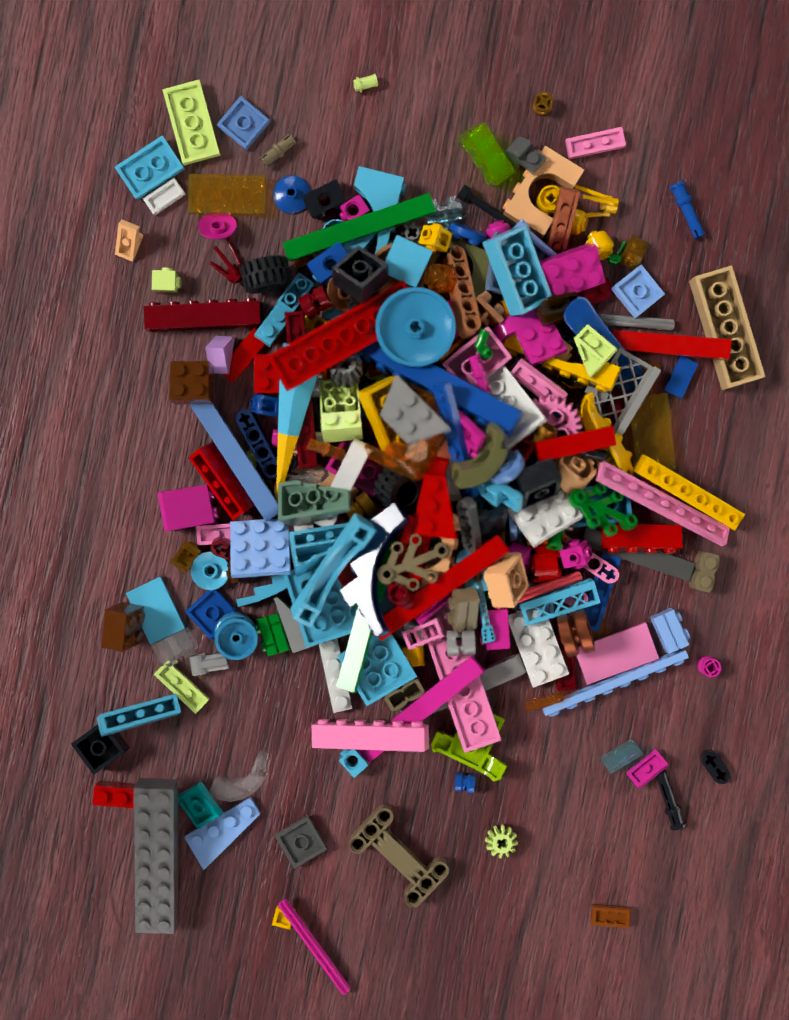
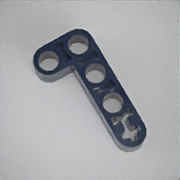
[236,410,298,479]

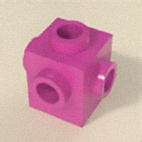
[559,539,592,569]

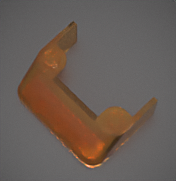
[364,381,446,480]

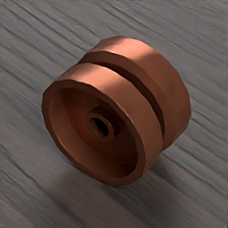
[557,609,596,658]

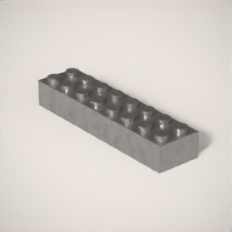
[134,778,178,934]

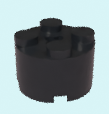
[469,493,508,536]

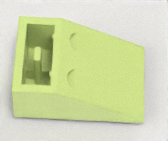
[319,380,363,443]

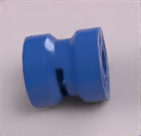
[454,772,475,794]

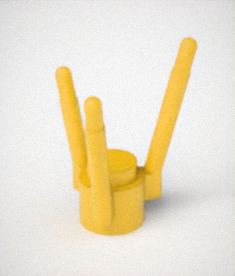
[575,185,619,218]

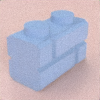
[650,608,690,654]

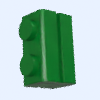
[255,612,291,656]

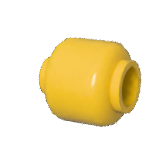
[570,209,588,235]
[585,231,614,260]

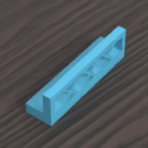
[518,578,600,626]

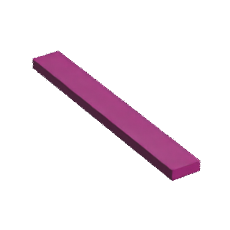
[359,656,485,763]

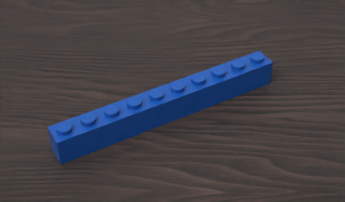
[355,341,522,438]

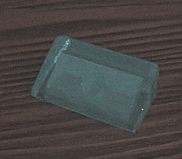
[600,739,643,774]

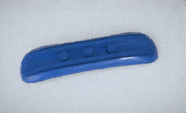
[564,297,644,392]

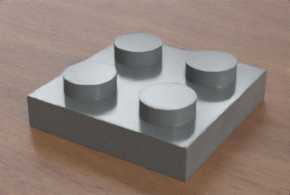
[275,815,328,869]

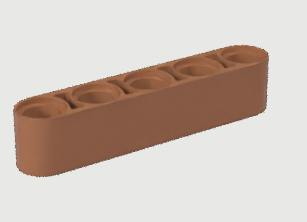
[443,245,481,340]

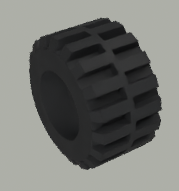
[240,255,292,294]
[373,463,424,515]

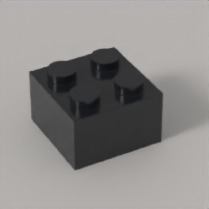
[332,245,388,304]
[512,458,562,509]
[71,724,130,775]

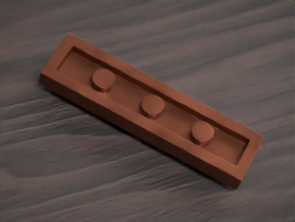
[545,186,580,258]

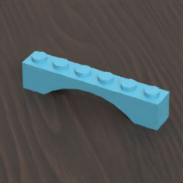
[290,513,376,627]

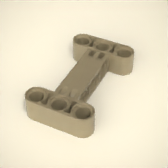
[349,804,449,907]

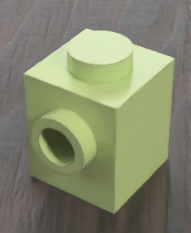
[152,268,182,294]

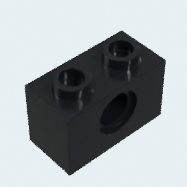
[301,179,347,219]

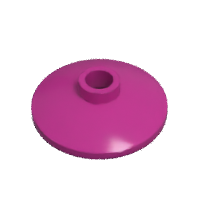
[198,212,237,239]

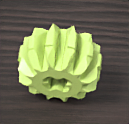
[485,824,518,859]

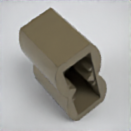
[689,551,720,593]
[384,676,425,711]

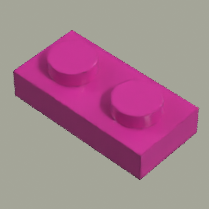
[626,749,669,789]

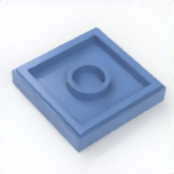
[216,96,271,151]

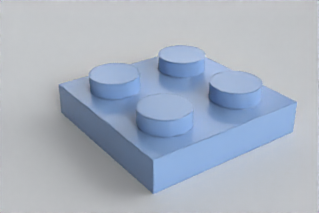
[611,265,665,318]

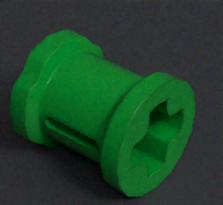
[546,529,565,551]

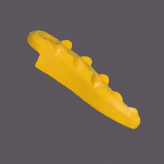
[581,392,634,476]

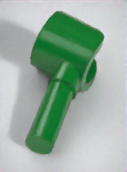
[607,241,627,266]

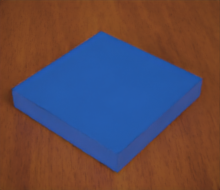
[185,589,238,640]

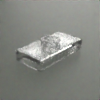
[285,469,328,484]

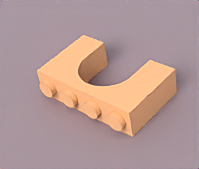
[503,146,584,240]

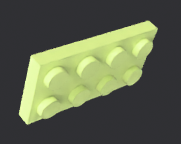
[162,80,221,165]

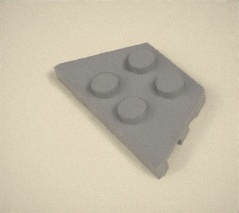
[380,376,451,445]

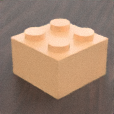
[484,552,529,608]

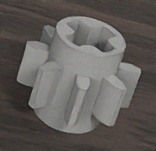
[400,222,422,245]

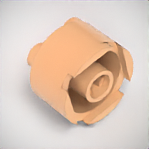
[554,454,596,495]

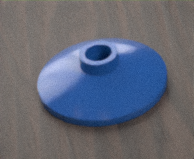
[273,175,310,214]

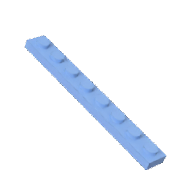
[541,649,689,717]

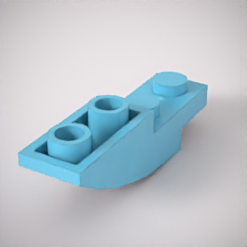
[254,273,315,347]
[470,457,522,512]

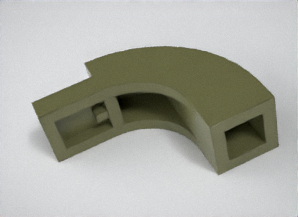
[451,423,508,489]

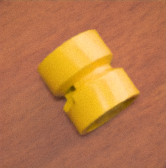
[535,185,560,216]

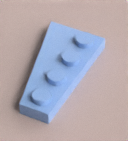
[184,796,261,870]

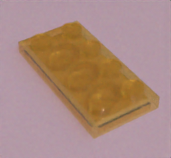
[188,174,266,215]
[629,393,676,470]

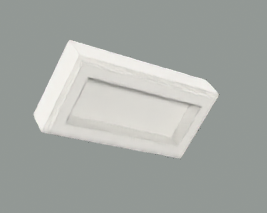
[143,178,186,216]

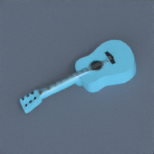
[455,549,495,643]

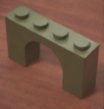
[422,237,489,296]

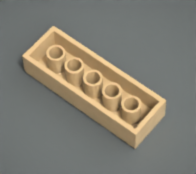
[689,266,765,390]

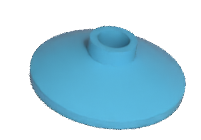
[191,552,228,590]

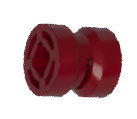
[388,584,415,609]

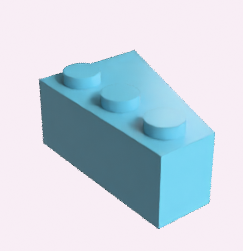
[289,523,348,577]

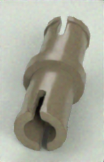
[259,134,296,168]

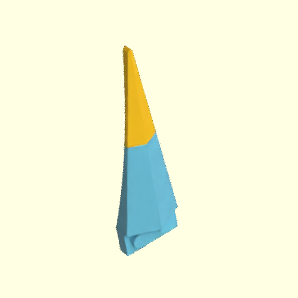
[276,343,318,501]

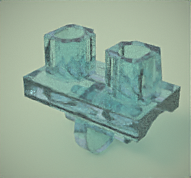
[427,197,462,229]

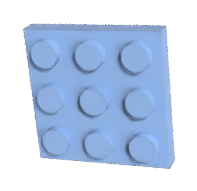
[230,518,291,578]

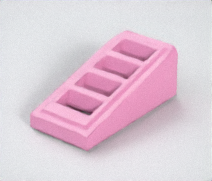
[402,616,447,650]

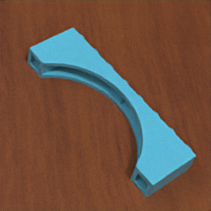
[322,166,407,321]

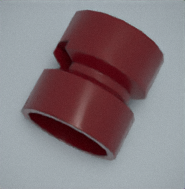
[298,285,334,320]

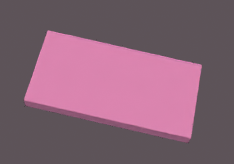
[576,622,659,685]

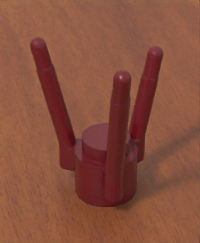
[209,237,243,284]

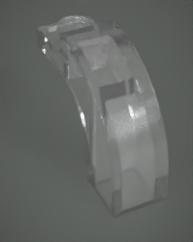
[209,750,268,801]

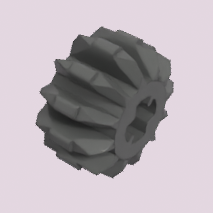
[330,356,363,388]

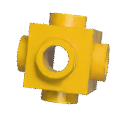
[418,223,453,254]

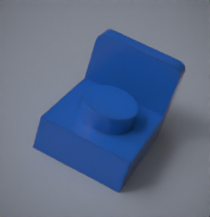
[250,394,279,417]

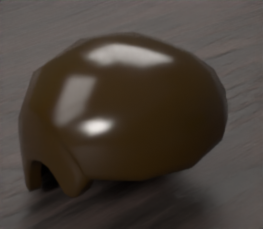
[554,371,584,396]

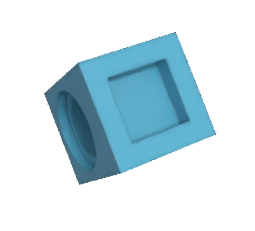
[339,749,369,778]

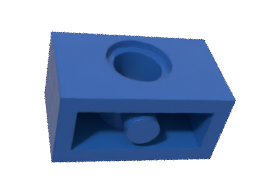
[307,242,348,286]

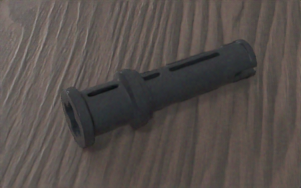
[656,770,687,831]

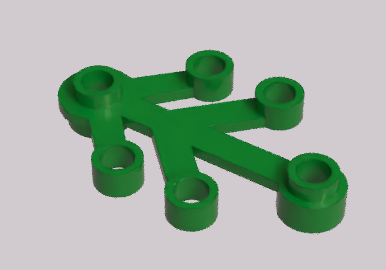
[569,482,637,537]

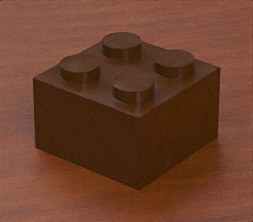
[169,361,214,404]
[101,602,145,652]

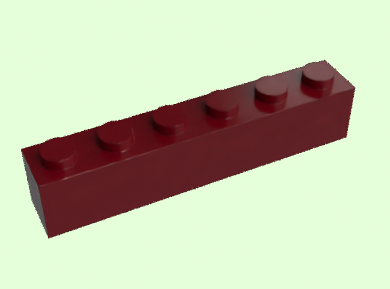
[143,298,262,332]

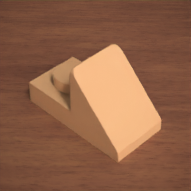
[115,220,143,262]

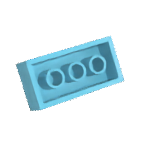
[482,225,552,316]

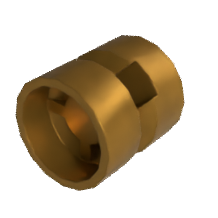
[346,492,379,519]

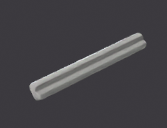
[599,314,675,330]

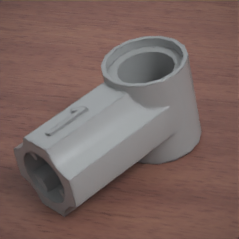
[189,653,229,676]

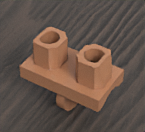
[476,291,505,327]

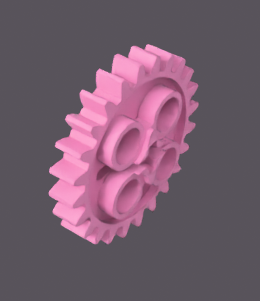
[526,394,583,454]

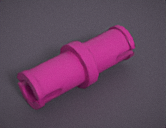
[468,354,492,393]

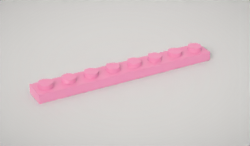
[595,461,730,546]

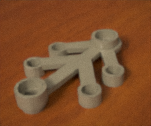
[377,534,450,591]

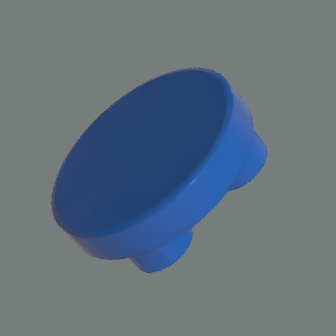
[449,222,487,246]

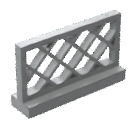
[593,348,661,436]

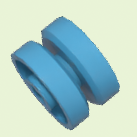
[214,612,258,660]

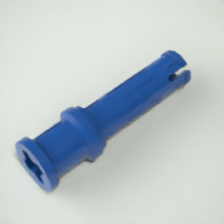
[669,180,706,239]

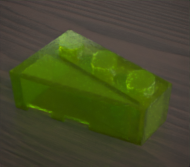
[456,122,516,186]

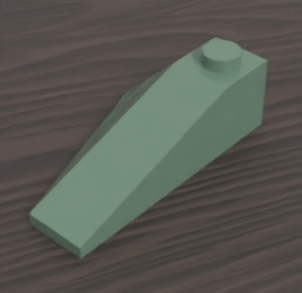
[278,480,351,526]

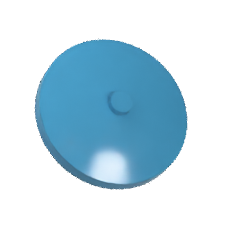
[376,287,456,368]

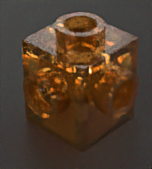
[424,264,457,293]

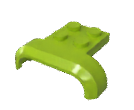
[430,713,507,781]

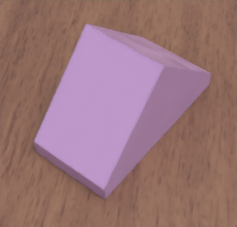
[205,336,235,374]

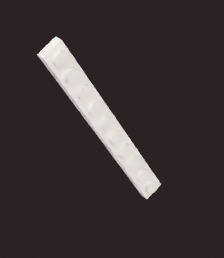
[293,522,352,713]

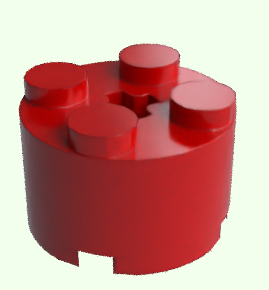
[529,544,561,583]

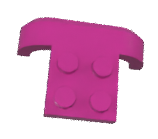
[492,307,567,366]

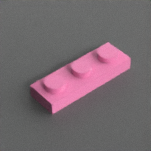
[565,127,626,160]
[510,358,568,401]

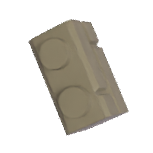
[447,587,480,632]

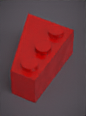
[417,473,458,540]

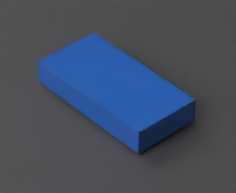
[663,356,698,399]

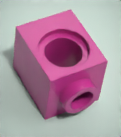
[339,194,370,221]

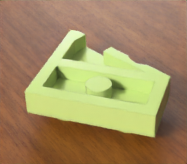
[574,324,617,378]

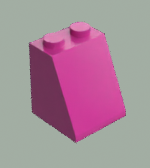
[158,485,219,531]

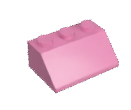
[441,326,512,387]

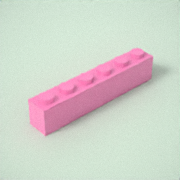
[312,719,429,752]

